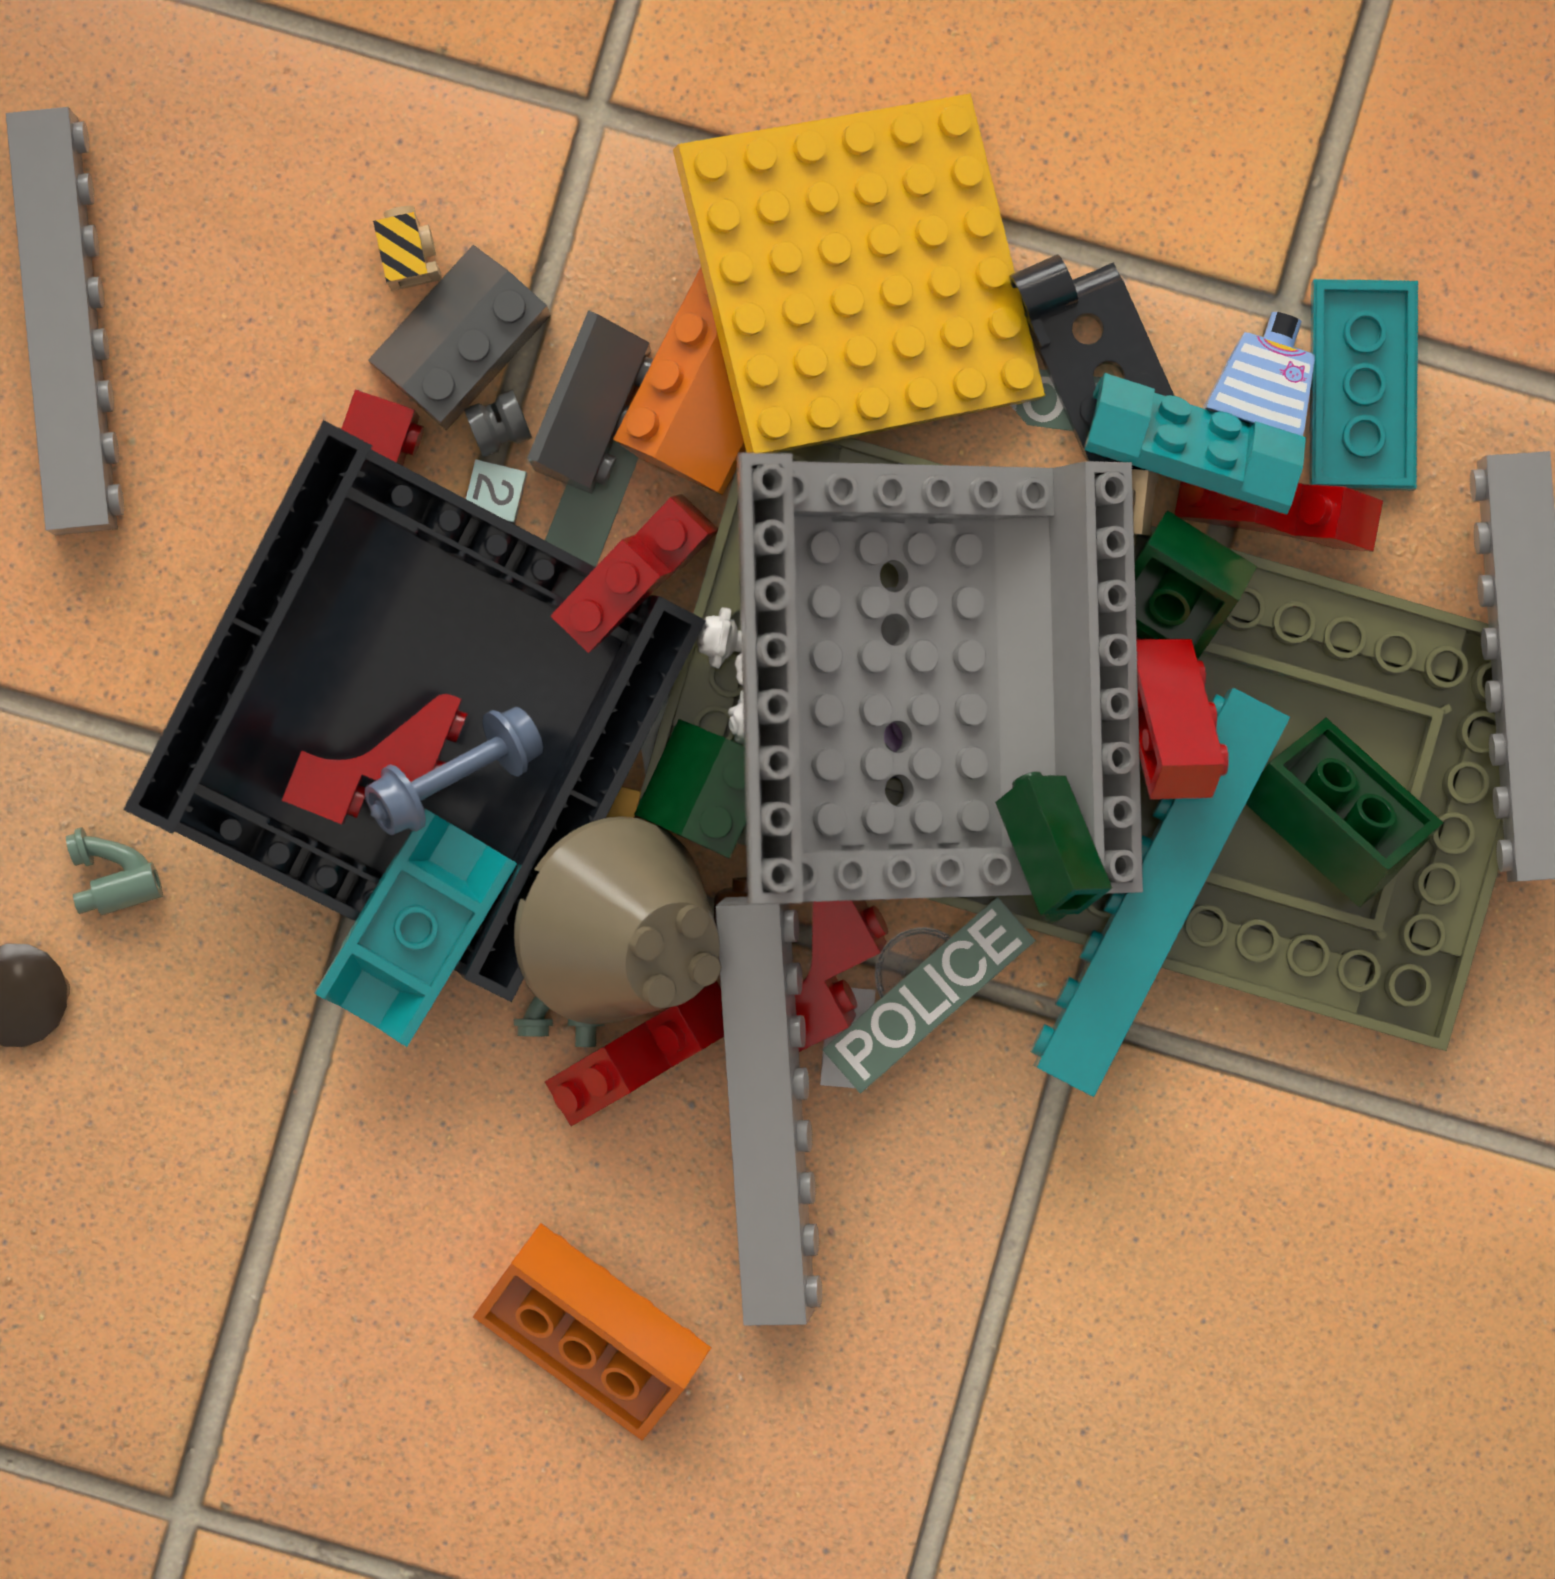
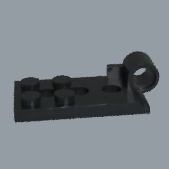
[1009,254,1174,470]

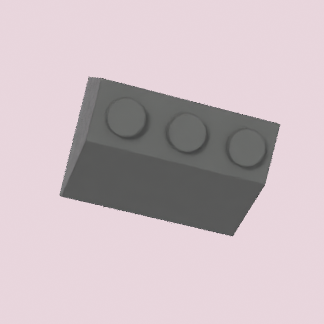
[368,245,551,430]
[527,310,653,494]

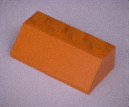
[613,267,746,496]
[473,1223,712,1441]

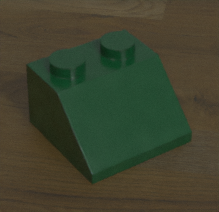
[1134,510,1257,660]
[634,719,746,859]

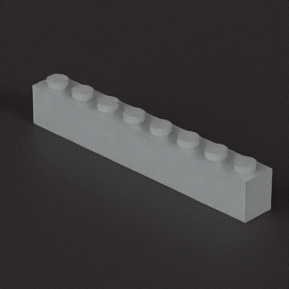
[6,107,124,536]
[1470,451,1555,882]
[716,897,822,1326]

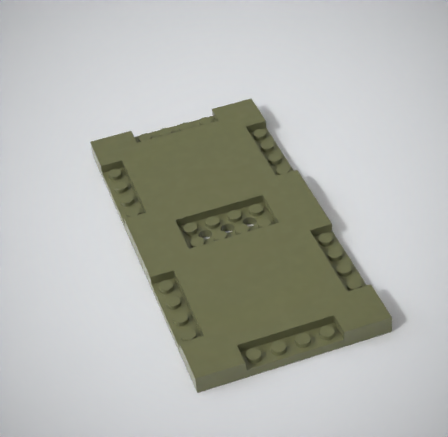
[638,438,1504,1051]

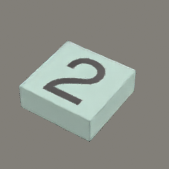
[466,459,527,524]

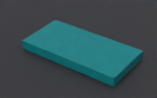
[1309,279,1418,491]

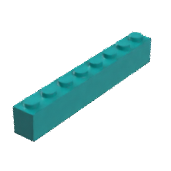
[1030,687,1290,1097]

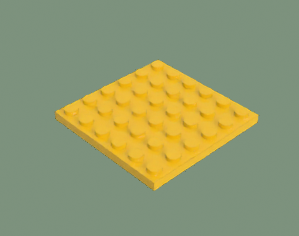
[673,93,1045,454]

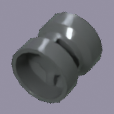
[464,389,532,457]

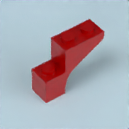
[1174,481,1383,552]
[551,494,718,653]
[282,694,468,824]
[795,900,888,1052]
[544,981,724,1127]

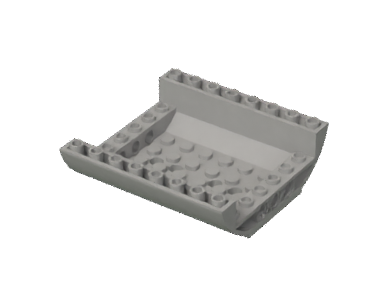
[737,453,1143,904]

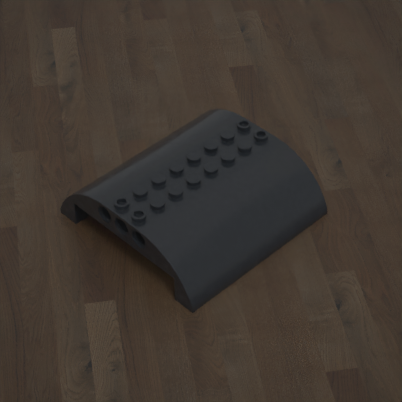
[123,420,706,1002]

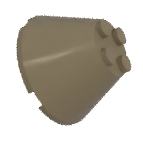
[514,817,721,1024]

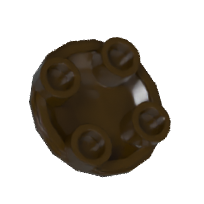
[0,943,70,1047]

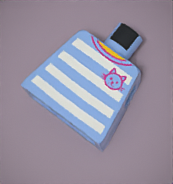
[1203,312,1315,436]

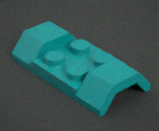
[1084,373,1306,514]
[314,809,517,1047]

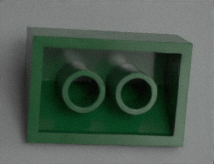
[1246,717,1444,908]

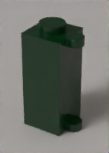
[995,771,1112,923]

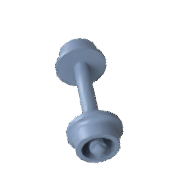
[365,707,543,835]

